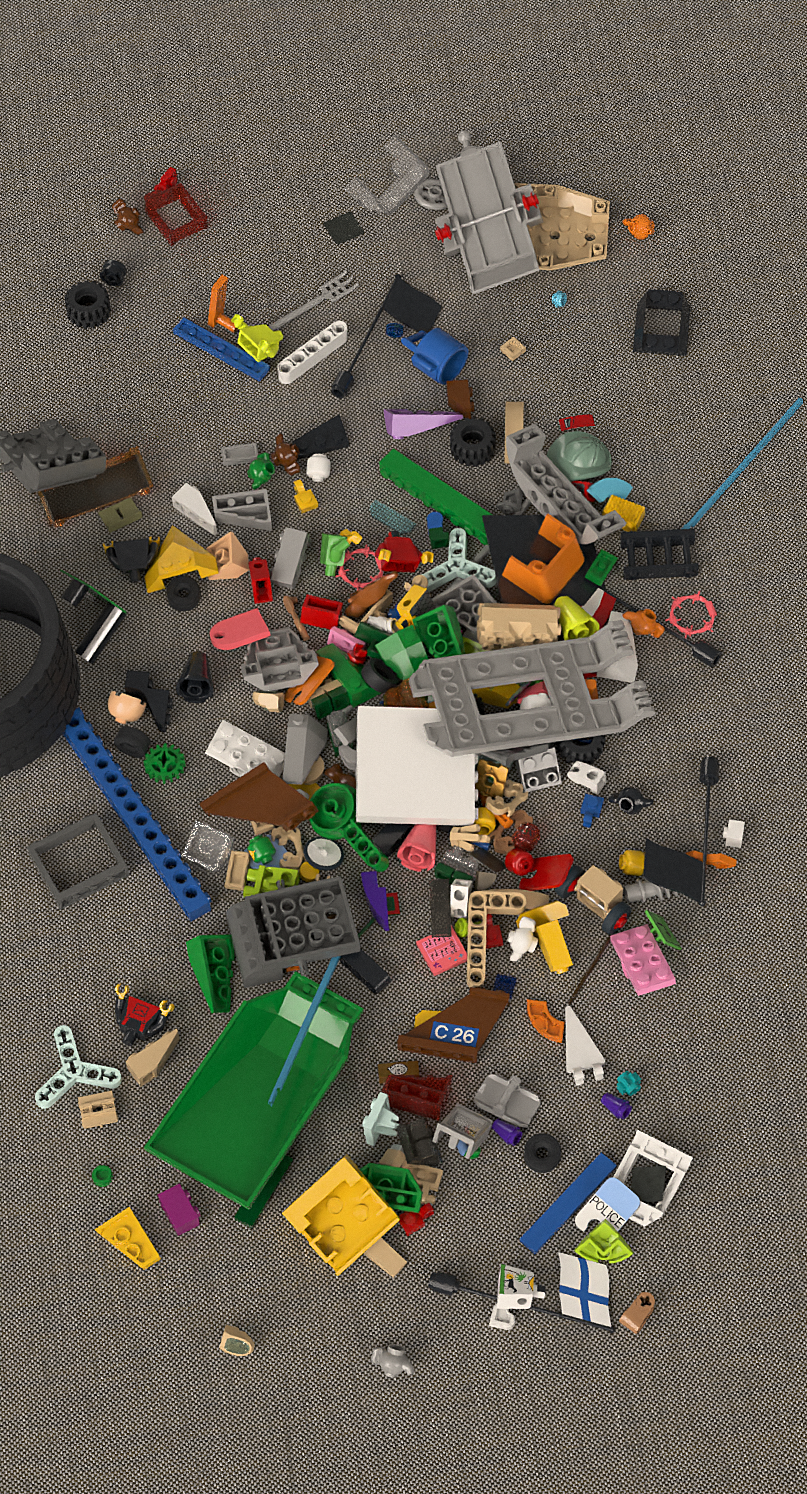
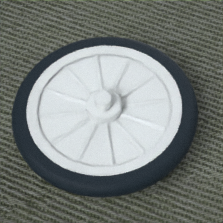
[303,837,344,871]

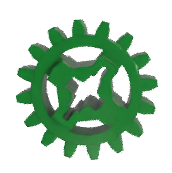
[144,743,186,784]

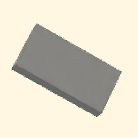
[221,442,259,466]

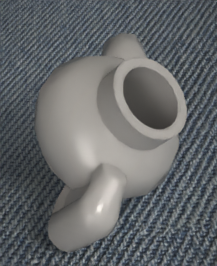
[371,1344,414,1378]

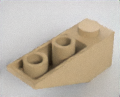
[126,1029,180,1087]

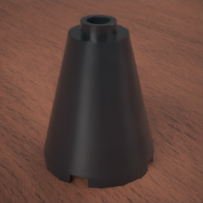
[176,651,214,703]

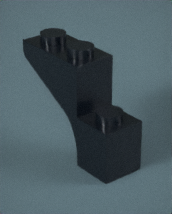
[124,670,174,732]

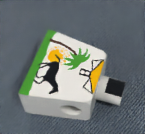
[497,1264,546,1309]

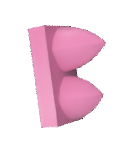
[327,626,366,654]

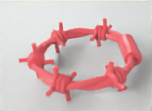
[336,544,383,591]
[665,591,717,638]

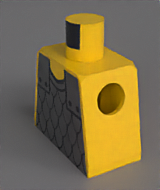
[395,584,436,630]

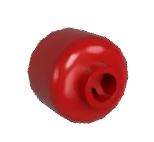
[505,848,534,876]

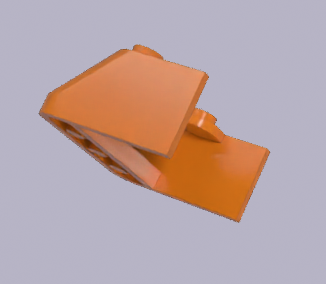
[502,514,584,603]

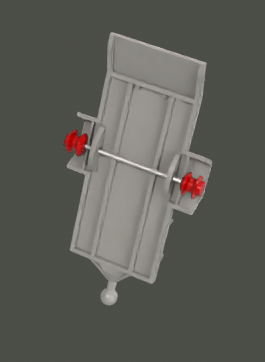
[435,130,543,295]

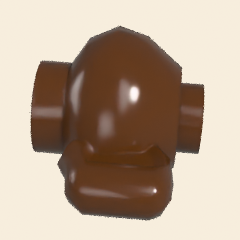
[112,198,144,235]
[271,433,301,476]

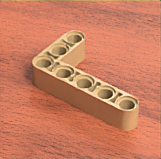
[466,891,526,988]

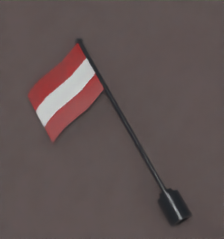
[580,586,722,668]

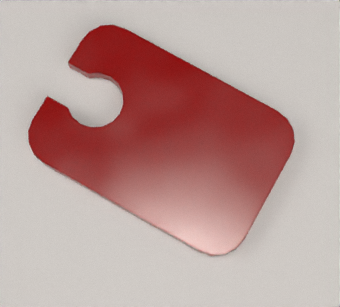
[519,854,574,891]

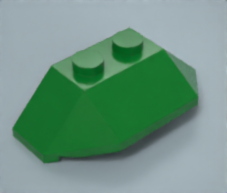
[359,1163,423,1213]

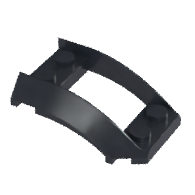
[633,289,691,356]

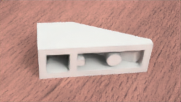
[172,483,217,536]

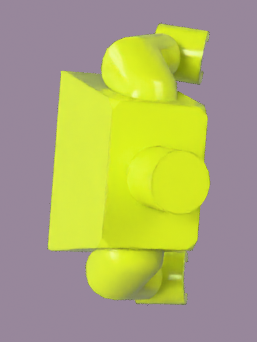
[231,314,283,362]

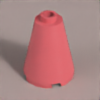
[397,824,436,872]

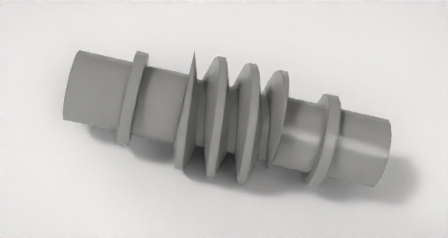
[623,879,678,903]

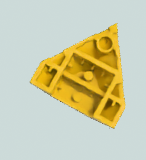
[145,525,219,593]

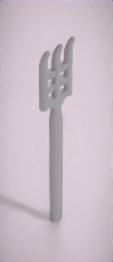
[268,270,359,331]

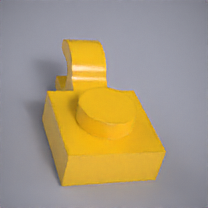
[293,479,318,513]

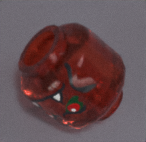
[512,823,540,852]

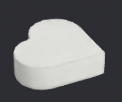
[489,1304,515,1330]

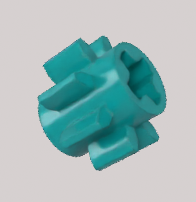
[617,1071,641,1096]

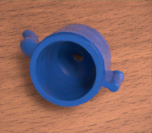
[401,328,468,385]

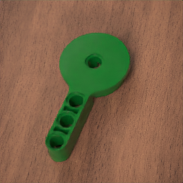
[309,783,389,872]

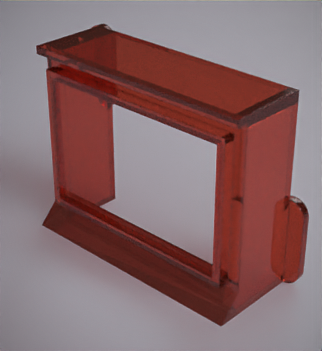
[144,183,208,247]

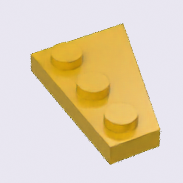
[94,1207,161,1270]

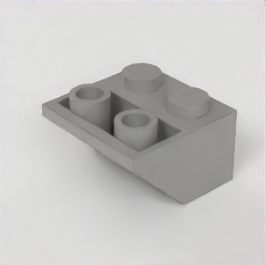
[515,744,562,792]

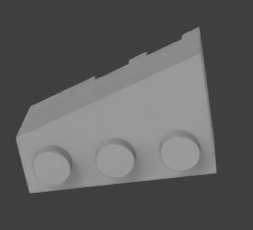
[212,489,272,531]
[269,527,312,589]

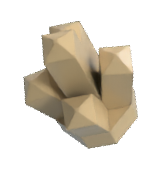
[450,824,490,852]

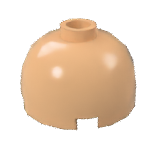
[108,691,147,725]

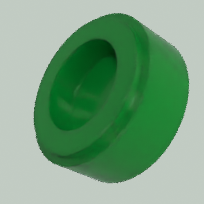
[92,1165,113,1187]

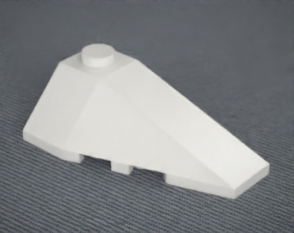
[597,611,638,683]

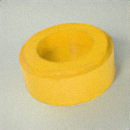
[299,862,319,882]

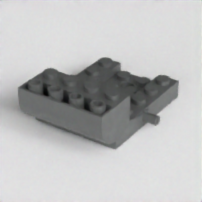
[0,419,106,493]
[226,876,360,988]

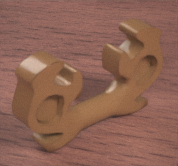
[489,810,533,855]

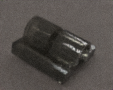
[396,1119,443,1166]

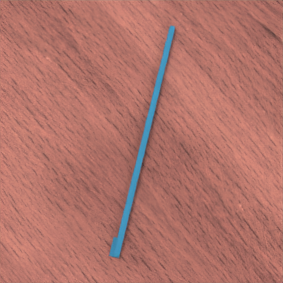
[682,398,803,529]
[268,956,341,1107]

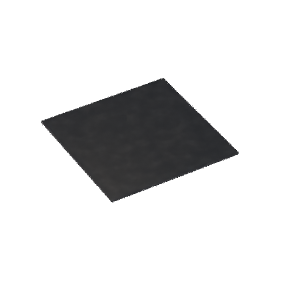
[482,515,606,606]

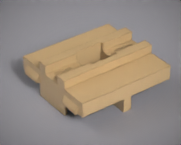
[78,1091,119,1129]

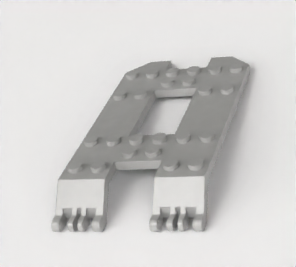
[409,620,656,757]

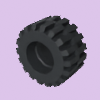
[65,280,111,329]
[450,417,496,467]
[556,734,606,764]

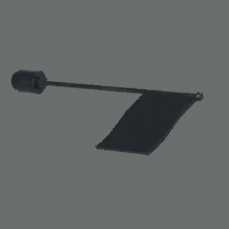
[331,274,442,398]
[643,756,720,907]

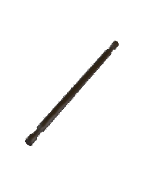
[567,934,614,1005]

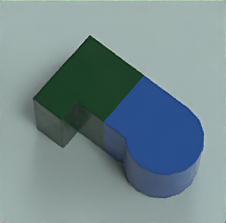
[427,512,449,549]

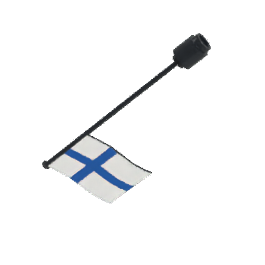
[428,1252,615,1334]

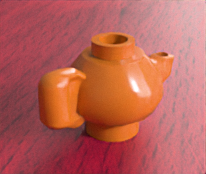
[622,213,655,240]
[622,609,665,638]

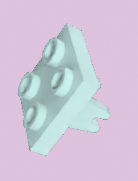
[362,1092,400,1146]

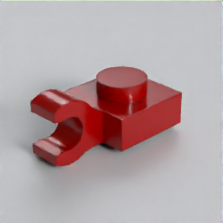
[154,167,178,198]
[486,914,503,949]
[398,1203,434,1237]

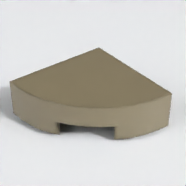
[474,871,497,891]

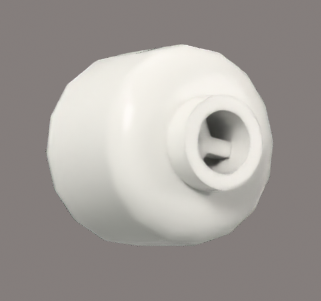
[306,454,331,482]

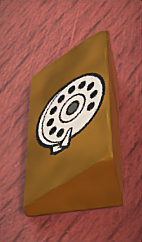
[378,1061,420,1084]

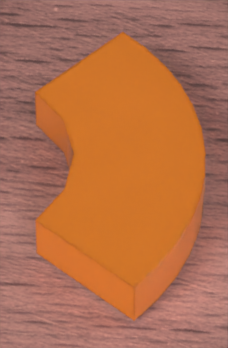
[685,850,737,869]
[527,999,565,1043]

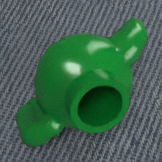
[247,452,275,490]

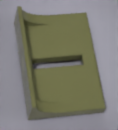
[98,497,143,533]

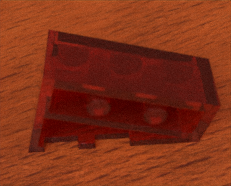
[382,1075,452,1121]

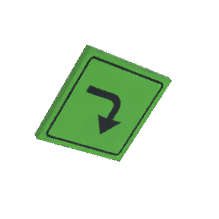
[645,910,682,950]

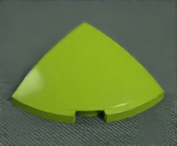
[574,1219,633,1263]

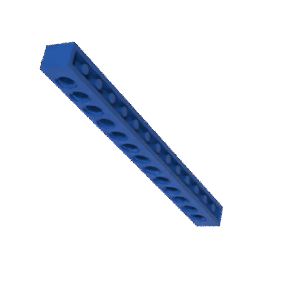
[63,707,212,922]

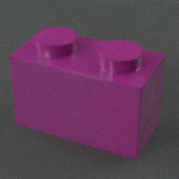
[158,1184,201,1236]

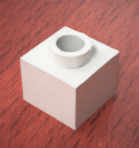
[723,820,745,848]

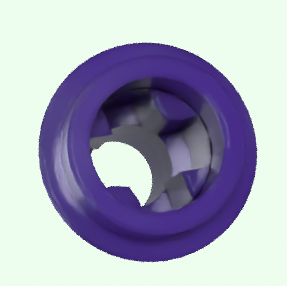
[601,1093,632,1120]
[492,1119,523,1146]

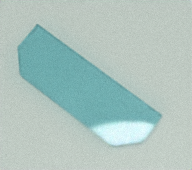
[370,500,416,534]

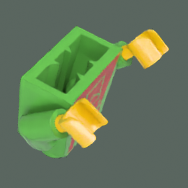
[320,529,362,576]

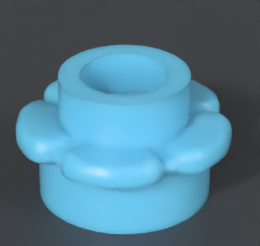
[552,290,567,308]

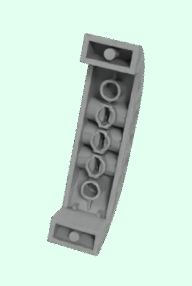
[506,424,626,544]

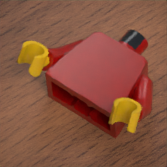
[375,531,434,573]

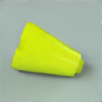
[554,596,600,640]

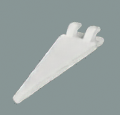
[565,1006,605,1086]

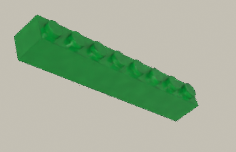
[379,448,492,545]

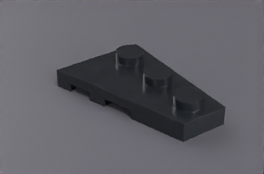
[292,414,349,460]

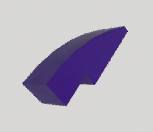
[361,871,389,931]

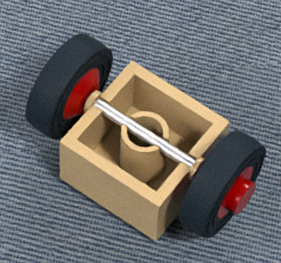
[555,865,632,935]

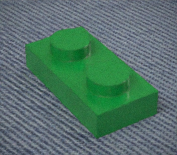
[585,549,618,586]

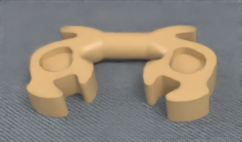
[485,779,529,817]
[271,826,307,870]

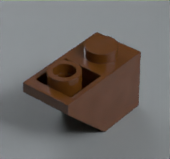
[446,379,474,419]

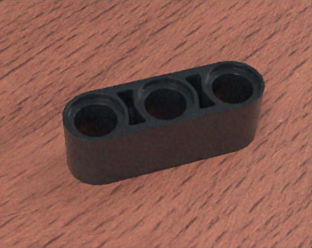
[364,823,414,863]
[339,948,392,995]

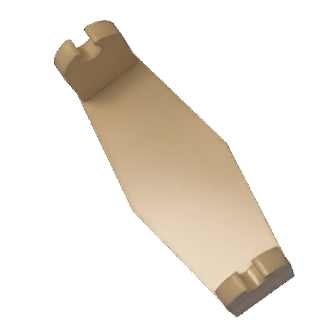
[339,589,393,635]

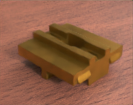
[475,759,509,798]

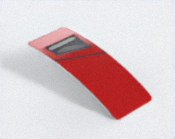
[559,414,595,431]

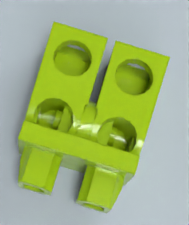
[243,865,300,897]

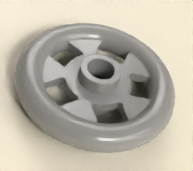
[414,179,448,210]

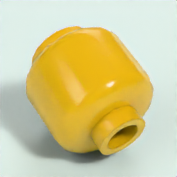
[473,807,496,835]
[619,850,645,876]

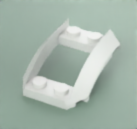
[613,1130,693,1227]

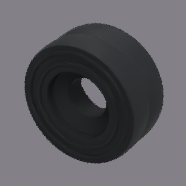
[166,576,201,611]
[114,726,151,758]
[524,1133,561,1173]

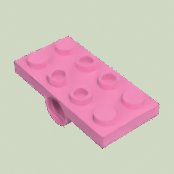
[610,924,676,996]

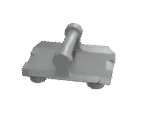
[473,1074,541,1128]

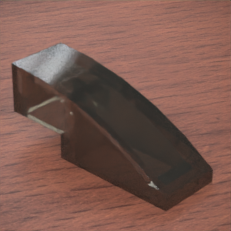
[429,879,452,938]

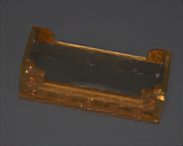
[34,446,153,528]

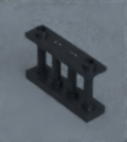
[620,529,699,580]

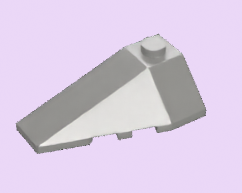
[283,714,328,785]

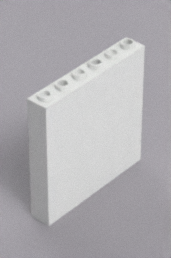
[356,706,478,826]

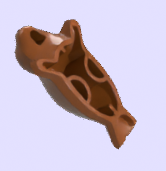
[344,571,399,617]

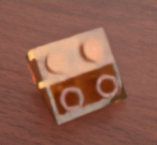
[383,678,429,708]

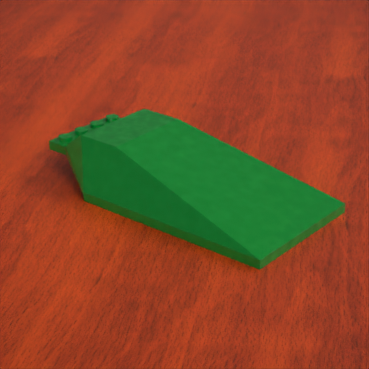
[144,971,364,1210]

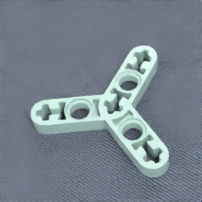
[422,528,497,592]
[35,1025,122,1109]

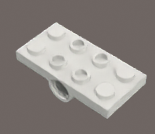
[205,720,285,777]

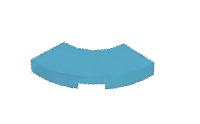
[587,478,633,503]

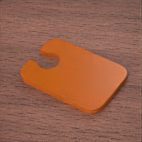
[284,656,335,705]

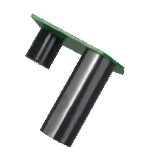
[60,570,127,665]

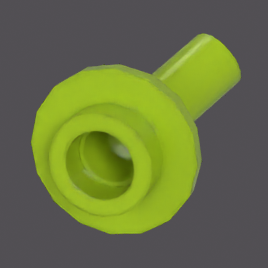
[455,918,482,937]

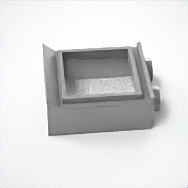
[432,1103,493,1159]

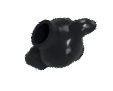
[608,787,654,815]

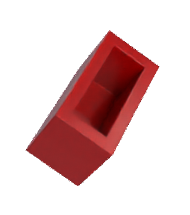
[300,594,343,630]

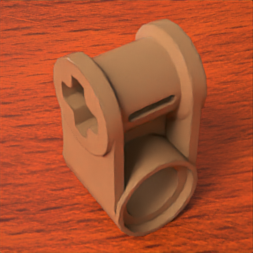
[619,1292,655,1335]

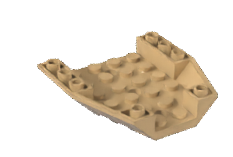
[515,183,610,270]

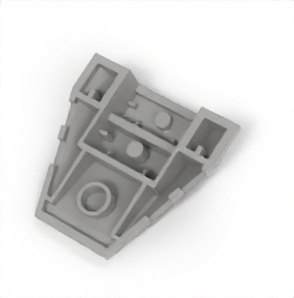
[241,627,319,692]

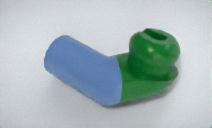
[457,1140,481,1159]

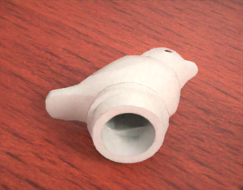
[367,616,400,635]

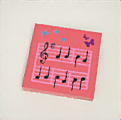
[416,926,467,976]

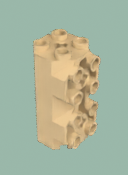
[477,603,561,651]

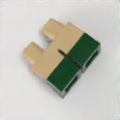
[308,678,351,720]

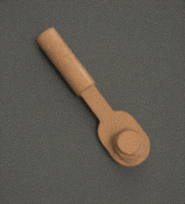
[283,595,310,641]

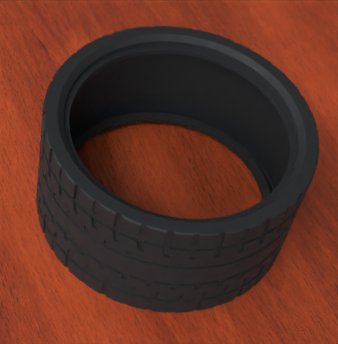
[0,553,80,777]

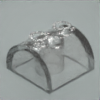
[182,820,234,872]

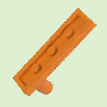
[207,275,238,333]

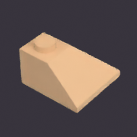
[206,532,249,580]

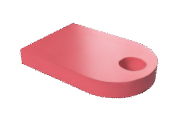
[210,608,271,650]

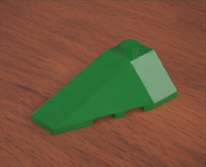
[412,605,466,658]

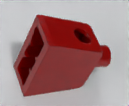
[248,557,273,604]

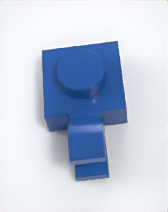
[580,794,604,828]

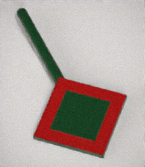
[358,892,400,938]

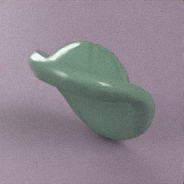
[547,431,612,482]

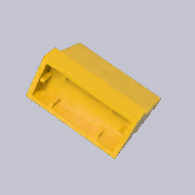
[282,1154,400,1276]

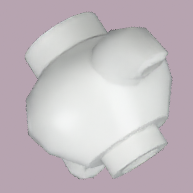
[507,917,538,961]

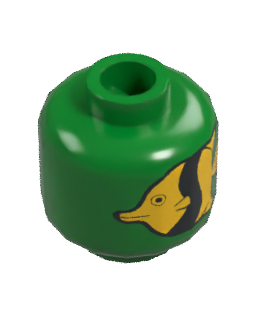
[247,835,276,865]

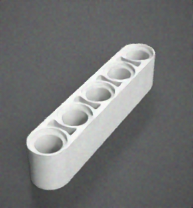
[277,321,348,384]

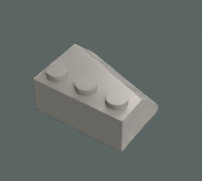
[432,574,497,634]

